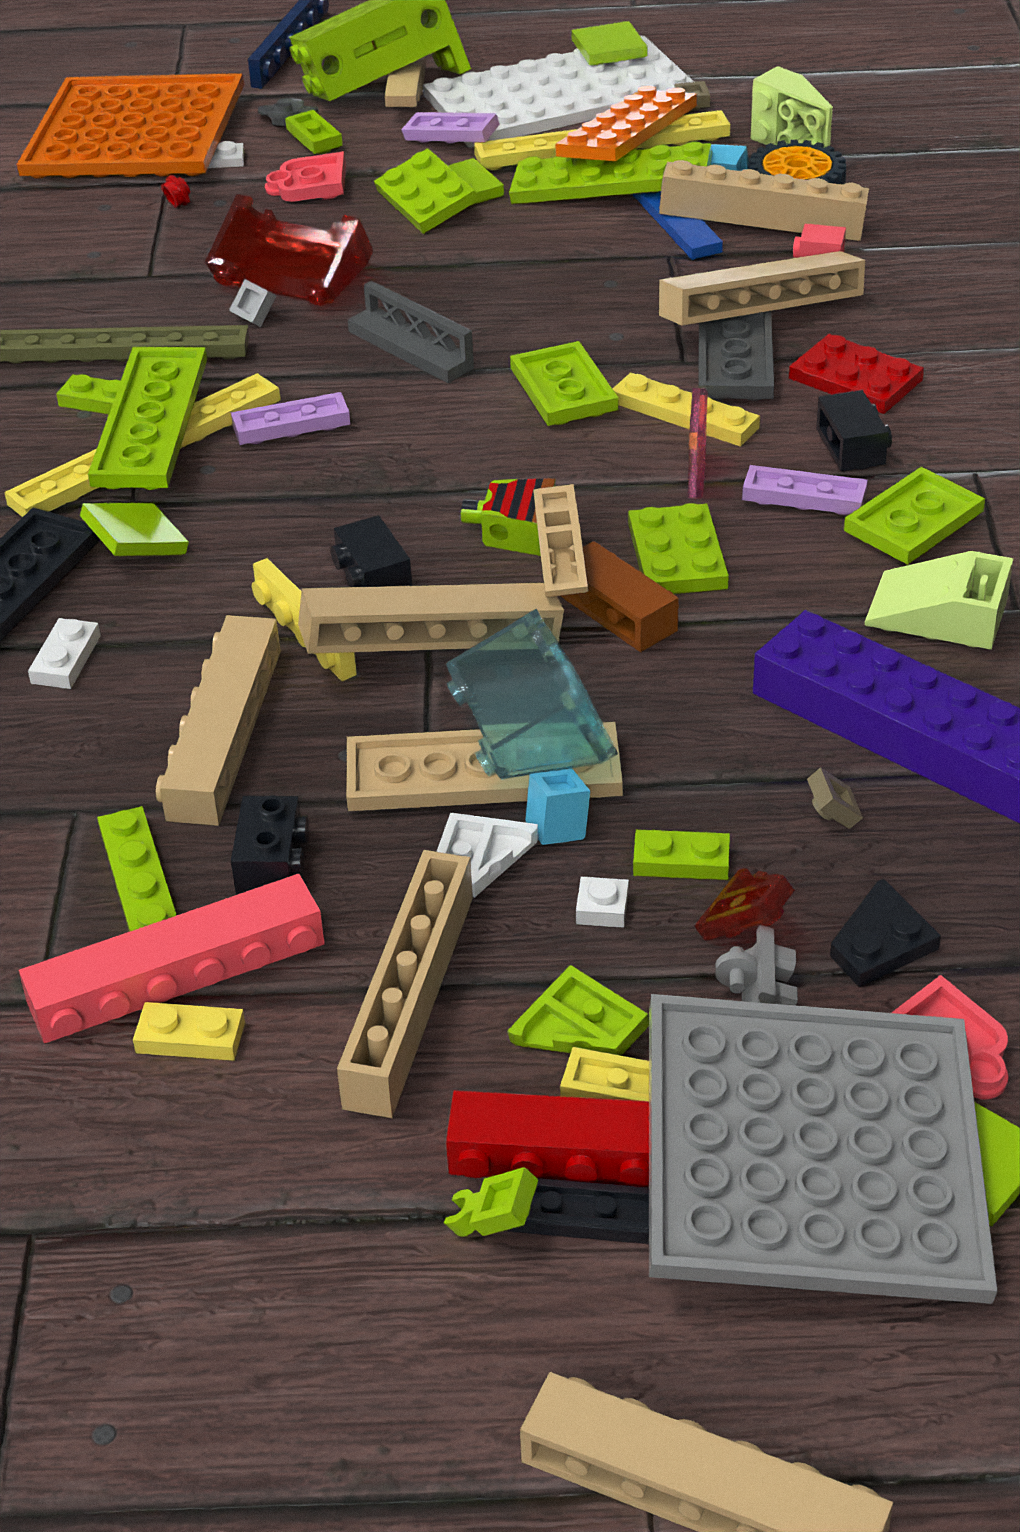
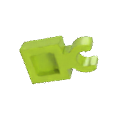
[444,1167,538,1237]

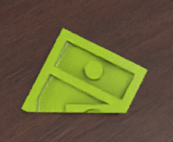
[507,965,649,1056]

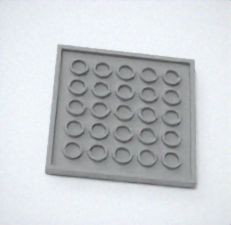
[649,994,997,1304]

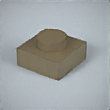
[674,81,710,111]
[807,767,863,829]

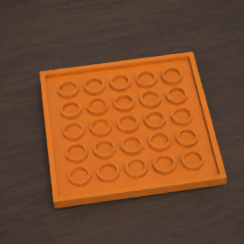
[17,73,245,179]

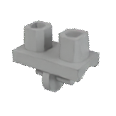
[715,925,798,1006]

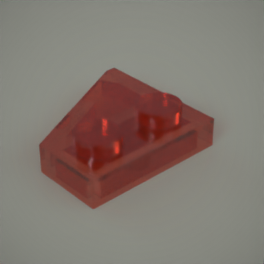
[694,868,795,941]

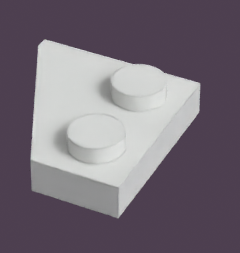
[437,813,538,897]

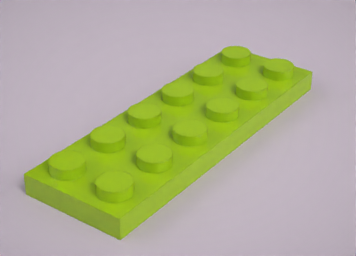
[509,142,712,204]
[88,347,207,490]

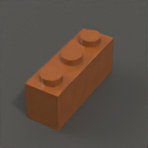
[560,541,679,652]

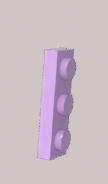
[402,112,500,144]
[231,392,350,445]
[742,465,868,515]

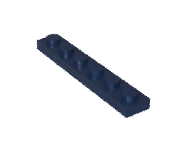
[248,0,329,89]

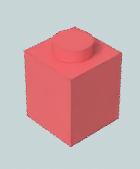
[793,224,846,258]

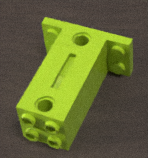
[289,0,471,101]

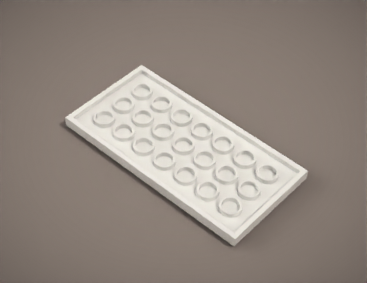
[423,36,694,148]

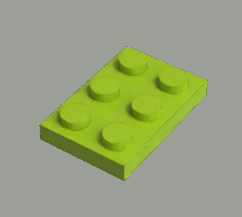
[374,148,479,234]
[510,341,618,426]
[844,467,985,565]
[628,503,729,594]

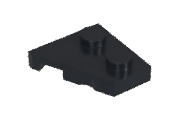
[830,878,941,987]

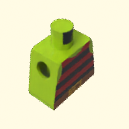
[461,478,556,556]

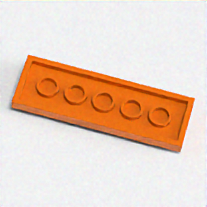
[555,86,697,161]

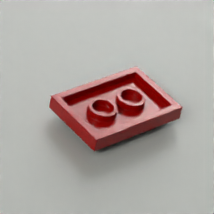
[789,334,924,414]

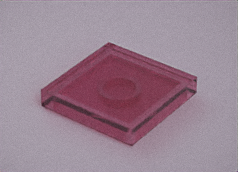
[688,388,708,498]

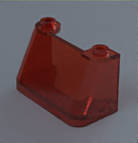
[205,194,373,306]

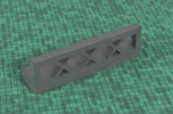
[348,281,474,383]

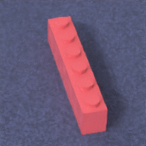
[19,874,325,1044]

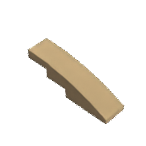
[385,57,426,107]
[533,484,588,597]

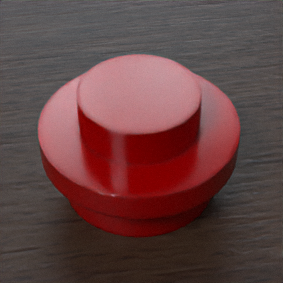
[161,175,191,207]

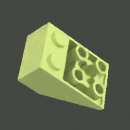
[751,66,833,148]
[865,551,1013,650]

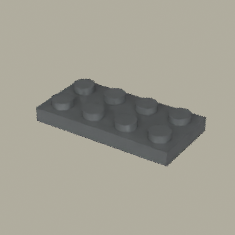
[698,311,774,401]

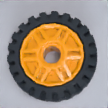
[748,140,846,185]

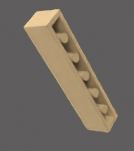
[659,160,869,241]
[659,251,865,326]
[298,583,564,654]
[156,615,281,826]
[337,850,473,1118]
[520,1372,893,1532]

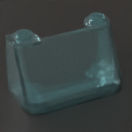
[446,608,618,780]

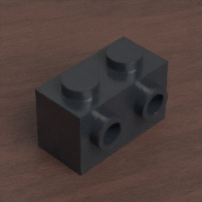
[816,390,892,471]
[330,515,412,587]
[231,795,309,895]

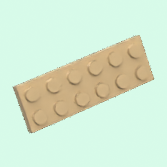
[346,722,623,811]

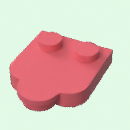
[265,151,346,202]
[891,975,1008,1099]

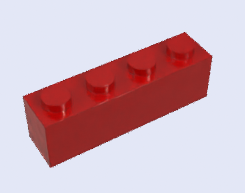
[446,1090,649,1187]

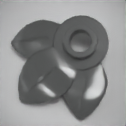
[258,98,319,126]

